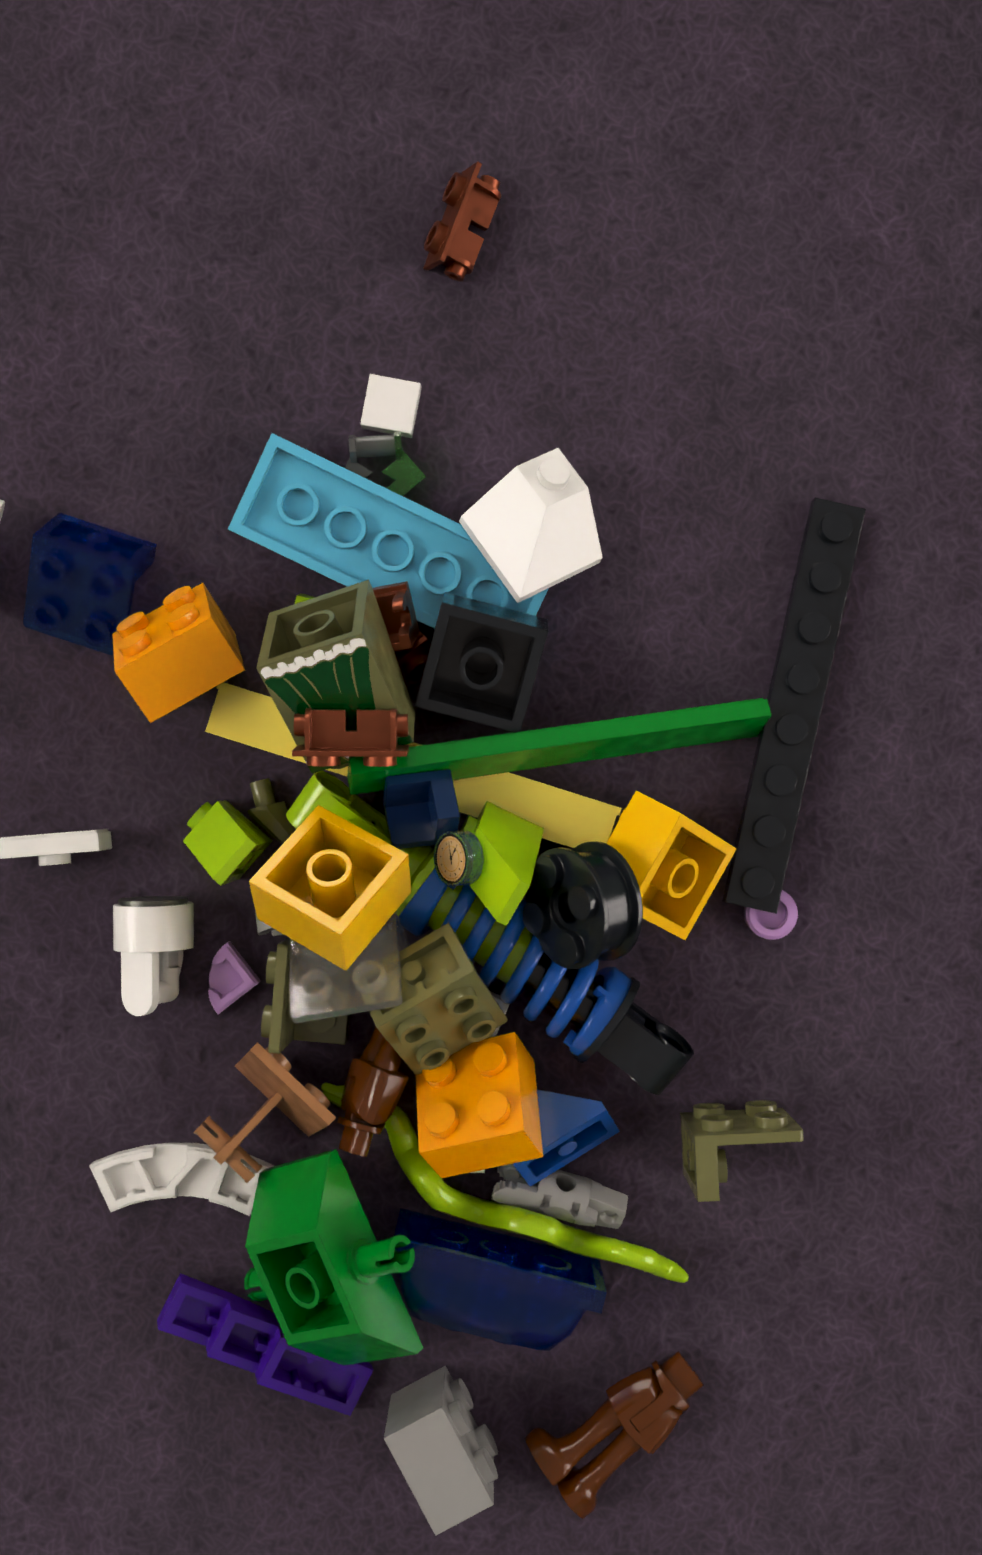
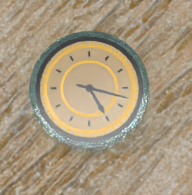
[434,830,484,886]

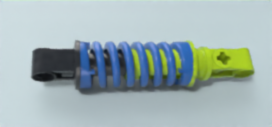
[286,771,694,1095]

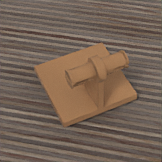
[193,1042,336,1183]

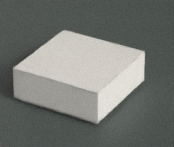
[360,374,421,438]

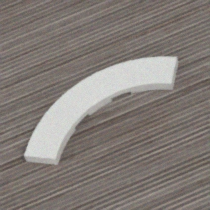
[89,1143,274,1216]

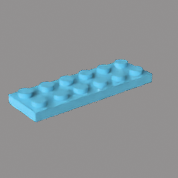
[228,433,549,629]

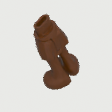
[337,968,409,1157]
[525,1351,704,1519]

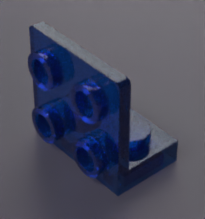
[23,513,157,656]

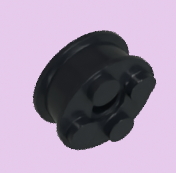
[523,841,643,969]

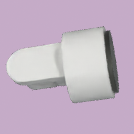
[113,896,194,1016]

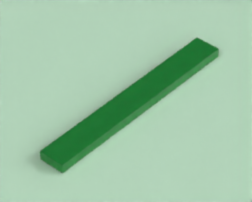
[347,698,772,795]

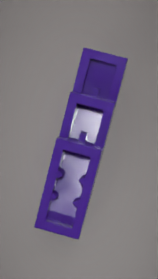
[157,1273,374,1416]

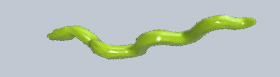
[321,1082,689,1283]

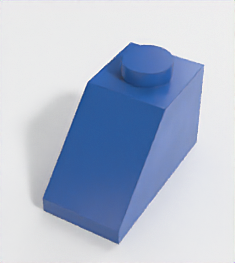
[513,1089,620,1187]

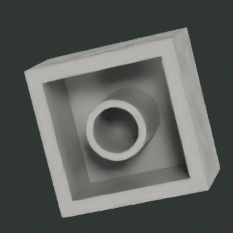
[384,1366,498,1536]

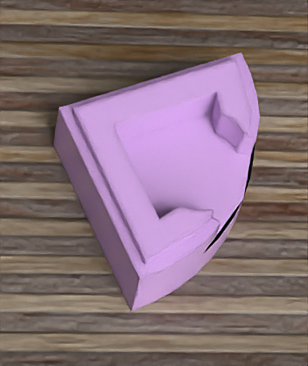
[208,941,261,1015]

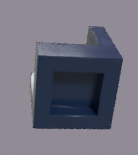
[383,769,460,849]

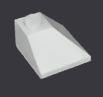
[459,448,603,603]

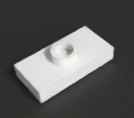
[0,829,112,866]

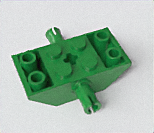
[244,1149,424,1366]

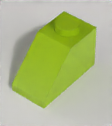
[183,800,273,886]
[457,801,544,926]

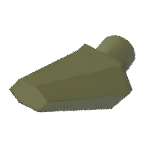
[247,778,296,845]

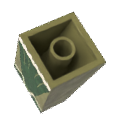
[256,580,415,774]

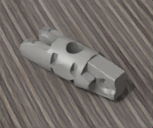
[492,1164,628,1229]

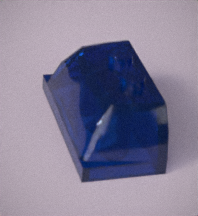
[394,1208,607,1351]

